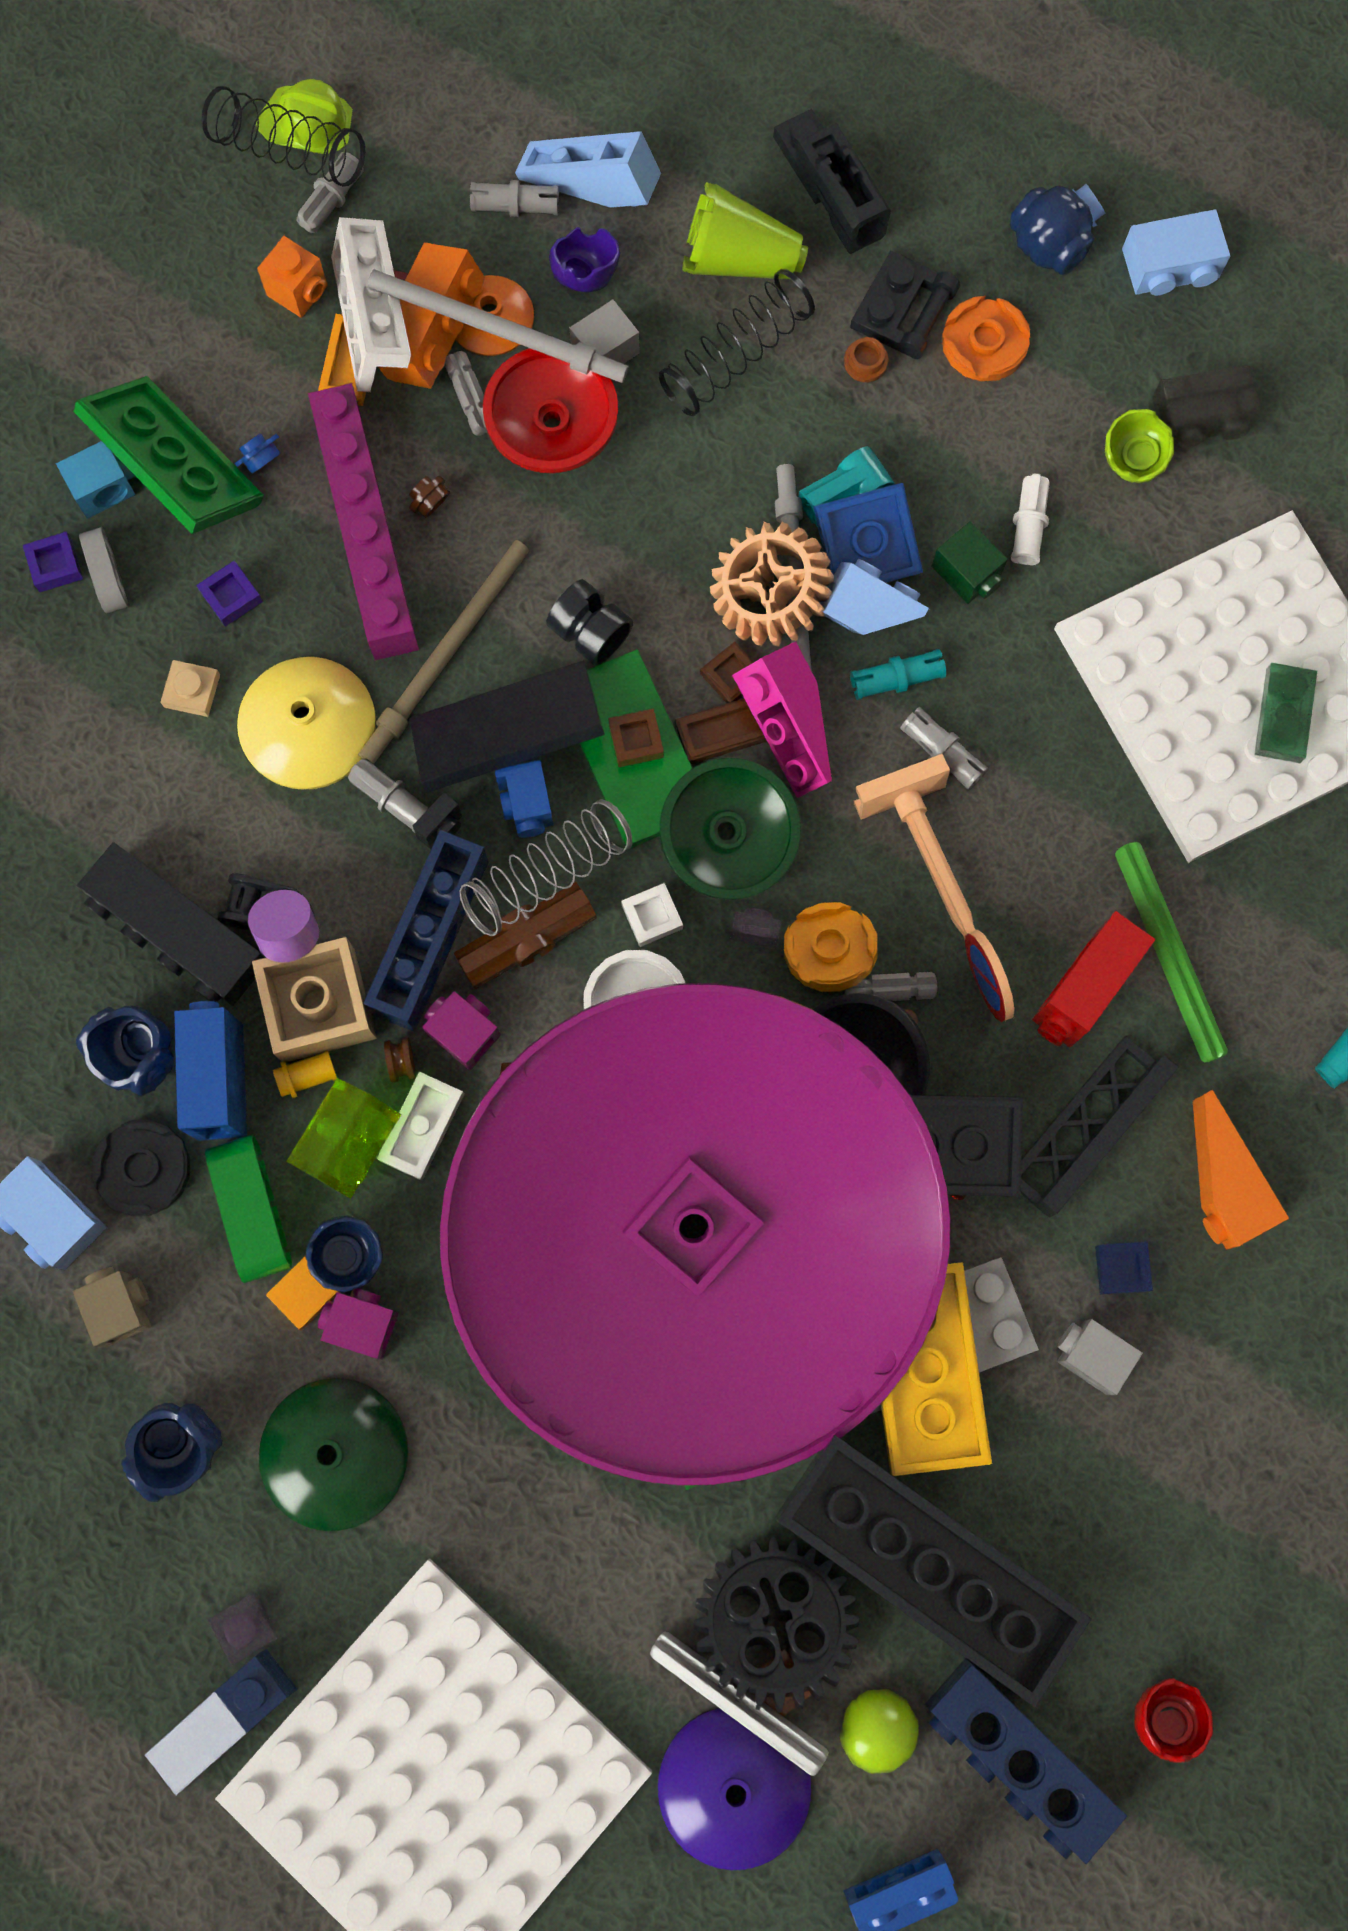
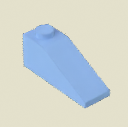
[515,131,661,208]

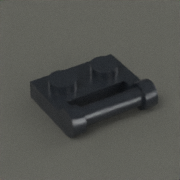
[850,250,960,359]

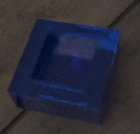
[1095,1242,1153,1295]

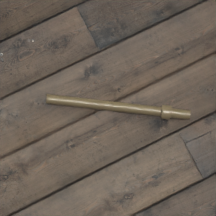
[358,540,529,765]

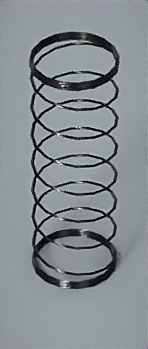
[201,86,366,187]
[659,269,815,416]

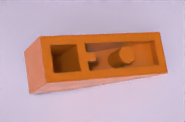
[1193,1090,1289,1250]

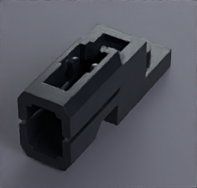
[773,109,891,254]

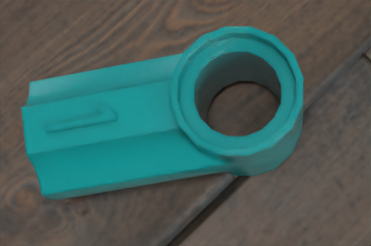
[798,446,895,527]

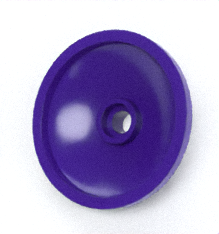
[658,1708,811,1870]

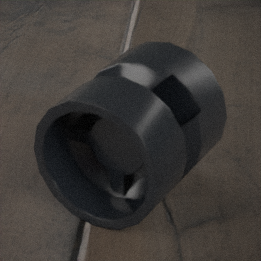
[546,579,633,666]

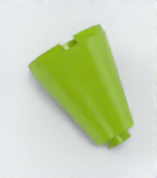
[682,182,808,279]

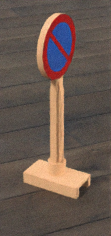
[854,754,1015,1022]

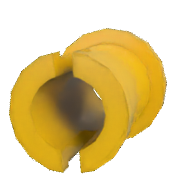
[273,1050,338,1098]

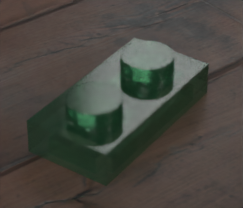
[1254,662,1317,763]

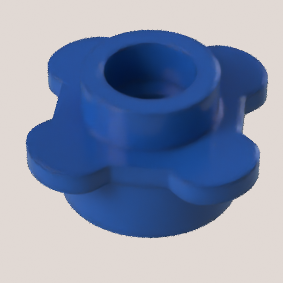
[234,433,280,474]

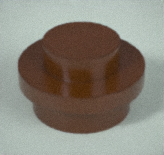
[409,475,450,518]

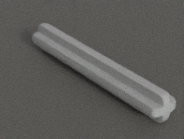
[650,1631,829,1776]

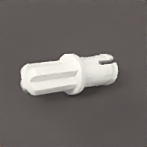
[1011,474,1050,565]

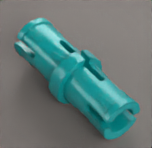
[850,649,946,700]

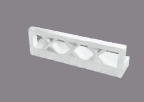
[331,217,411,392]

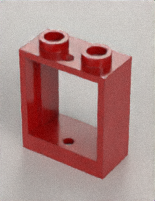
[1032,911,1156,1047]

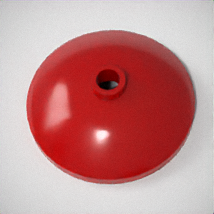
[483,348,618,473]

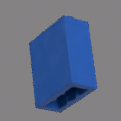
[174,1001,247,1141]

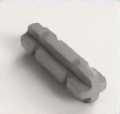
[445,351,487,436]
[844,972,937,1001]

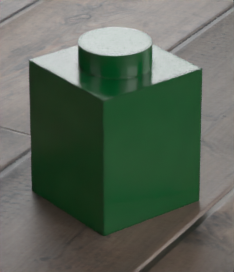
[931,521,1008,604]

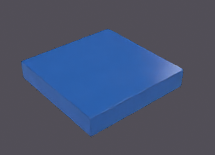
[813,483,923,583]

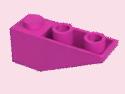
[732,641,832,798]

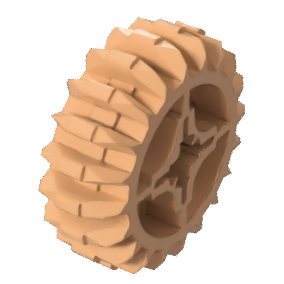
[710,522,834,647]

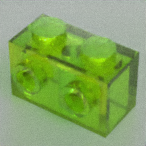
[286,1078,402,1199]

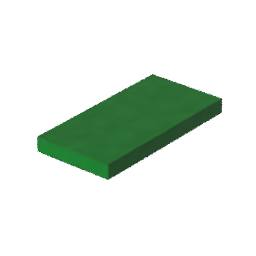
[73,376,264,534]
[579,649,693,849]

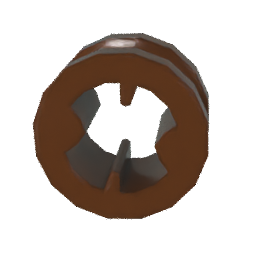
[384,1037,416,1083]

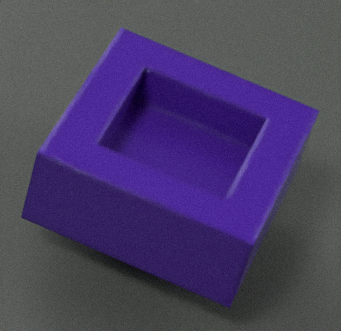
[23,531,83,592]
[196,561,263,627]

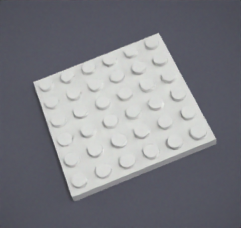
[1054,510,1348,863]
[215,1558,652,1931]

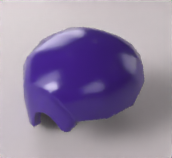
[549,227,620,292]

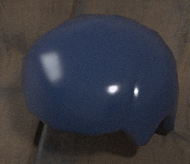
[305,1215,383,1292]

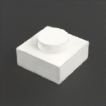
[621,883,683,947]

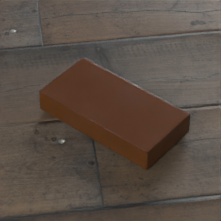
[675,699,767,764]

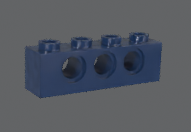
[363,830,489,1032]
[925,1659,1127,1864]

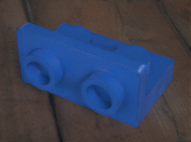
[843,1849,958,1931]

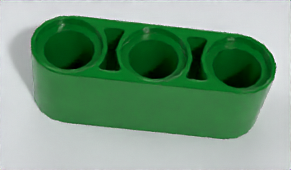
[205,1134,292,1284]

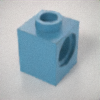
[56,441,136,519]

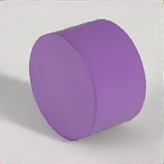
[248,890,319,962]

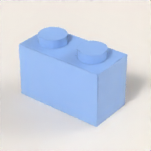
[1122,209,1230,296]
[0,1156,107,1270]

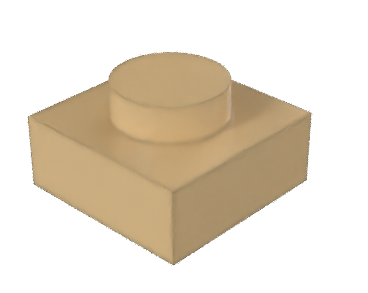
[161,660,220,717]

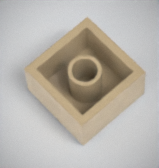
[252,937,377,1063]

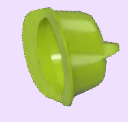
[256,79,353,154]

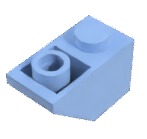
[819,559,929,635]

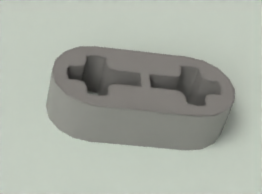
[79,527,129,614]

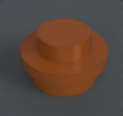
[844,337,888,382]

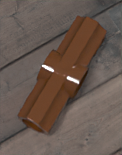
[453,882,597,989]

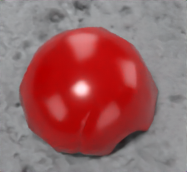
[1134,1678,1213,1763]

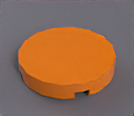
[942,296,1030,381]

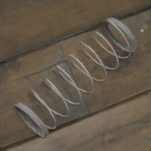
[460,799,632,936]

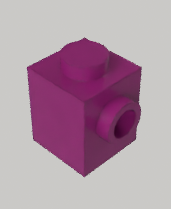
[422,991,501,1071]
[318,1288,399,1360]

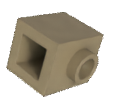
[72,1267,152,1348]

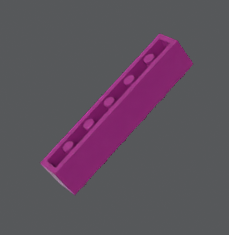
[308,383,419,661]

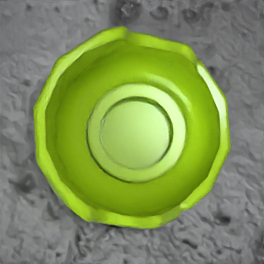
[1105,409,1174,483]
[839,1689,919,1774]

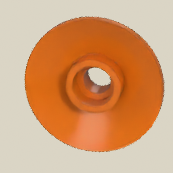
[455,275,534,356]

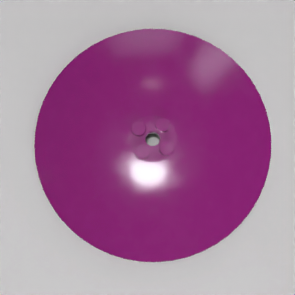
[440,983,950,1485]

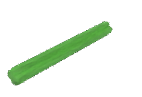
[1115,842,1228,1063]

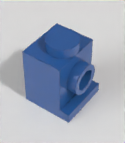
[495,760,553,838]

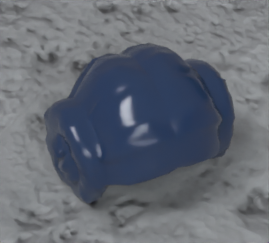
[1010,186,1095,275]
[76,1006,174,1096]
[121,1403,223,1502]

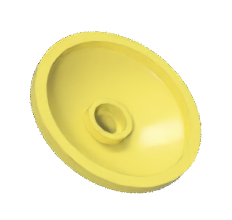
[237,657,376,789]

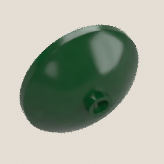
[659,758,801,900]
[259,1378,408,1531]

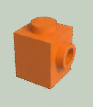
[257,236,328,318]

